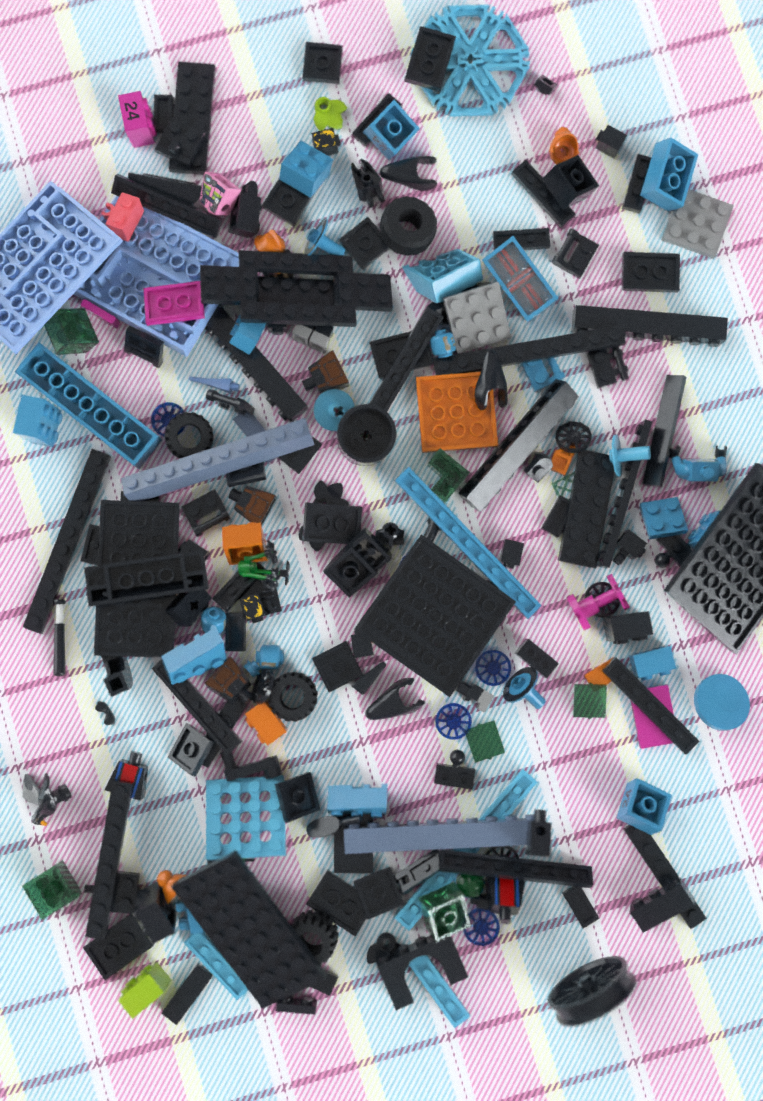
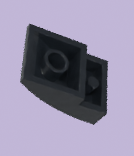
[323,527,392,598]

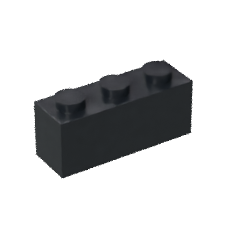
[630,878,695,933]

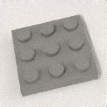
[661,189,734,259]
[443,282,511,354]

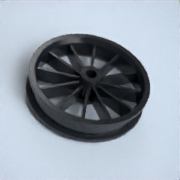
[547,956,637,1027]

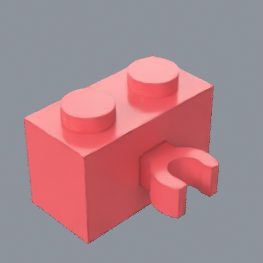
[101,192,144,242]

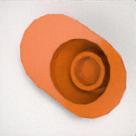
[254,229,285,274]

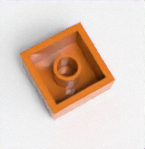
[222,522,267,565]

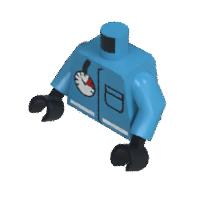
[669,445,727,481]

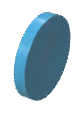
[694,674,750,731]

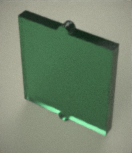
[573,682,607,719]
[464,720,505,763]

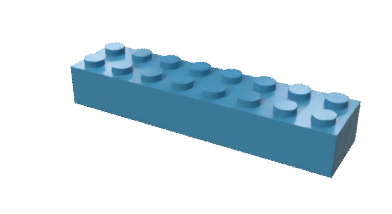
[14,342,163,469]

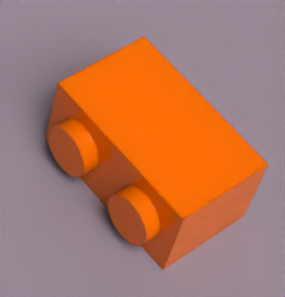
[245,700,288,746]

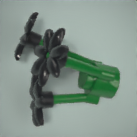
[238,540,290,592]

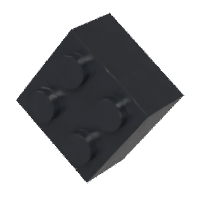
[542,155,599,210]
[602,611,653,645]
[133,882,177,944]

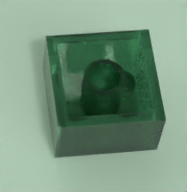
[44,308,99,355]
[22,860,82,920]
[419,882,471,942]

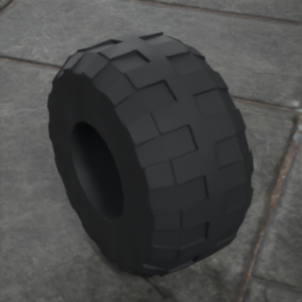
[379,196,437,256]

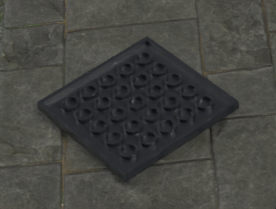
[354,534,516,697]

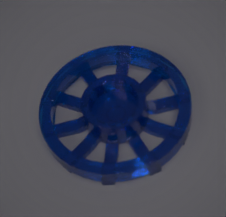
[151,402,186,437]
[475,650,511,686]
[435,703,472,740]
[463,908,500,946]

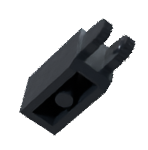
[229,181,262,239]

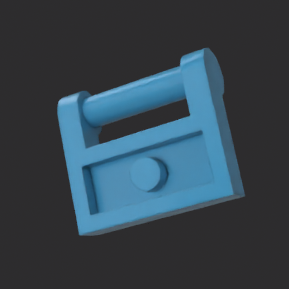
[521,358,566,392]

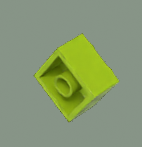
[117,962,171,1019]

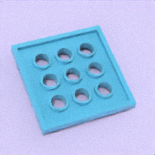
[206,775,286,861]

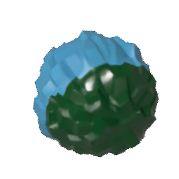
[453,874,485,898]

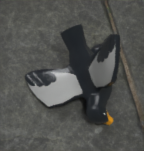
[22,773,72,826]

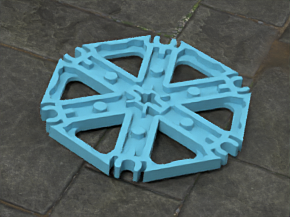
[411,5,530,117]

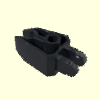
[351,159,385,208]

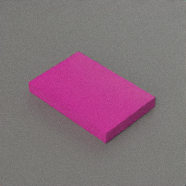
[143,281,205,326]
[630,684,674,749]

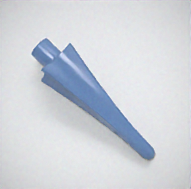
[189,376,240,394]

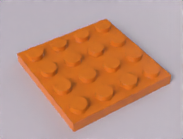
[416,372,498,453]

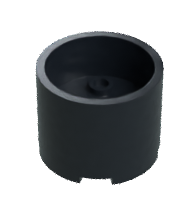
[337,404,396,466]

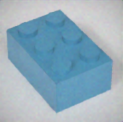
[640,137,699,212]
[13,394,63,447]

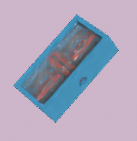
[482,236,559,323]

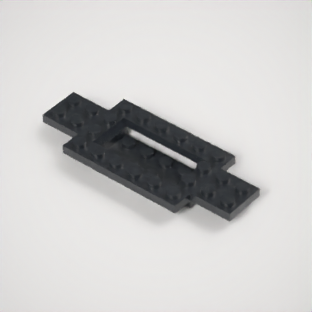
[200,250,393,327]

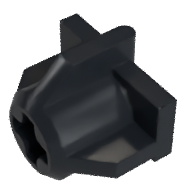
[375,522,404,550]

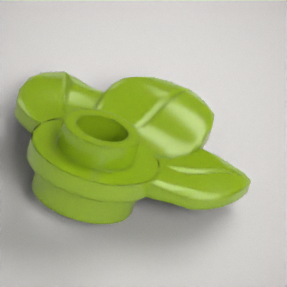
[313,97,347,131]

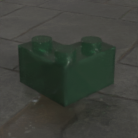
[427,448,470,504]

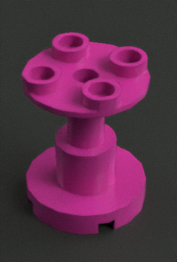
[566,574,630,631]

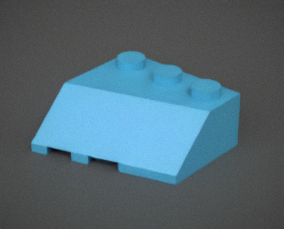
[402,249,483,303]

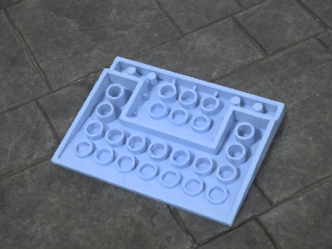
[0,181,123,354]
[73,196,239,357]

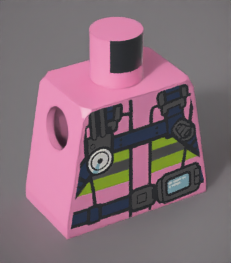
[200,172,241,216]

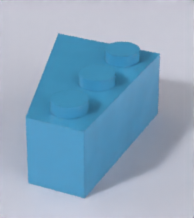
[161,624,227,685]
[327,784,388,818]

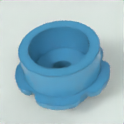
[244,660,261,678]

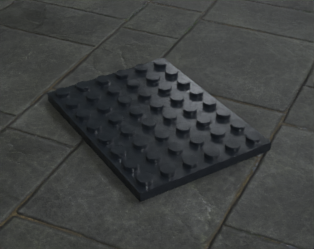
[663,463,763,655]

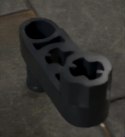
[220,752,282,781]

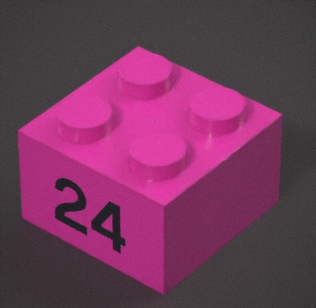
[118,91,157,148]

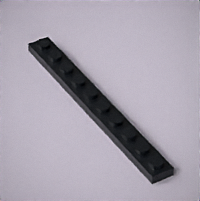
[433,324,626,375]
[23,449,111,634]

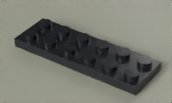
[169,61,216,175]
[558,450,615,569]

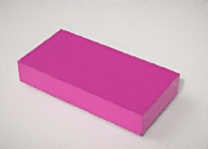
[80,299,120,329]

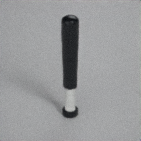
[53,599,66,676]

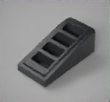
[351,661,387,695]

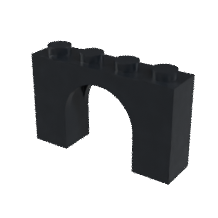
[376,928,468,1011]

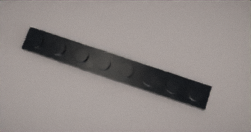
[598,419,653,569]
[85,779,134,940]
[439,849,594,888]

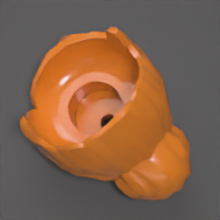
[549,126,579,165]
[157,870,187,903]

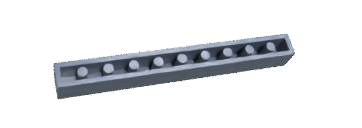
[121,418,315,501]
[344,814,542,854]

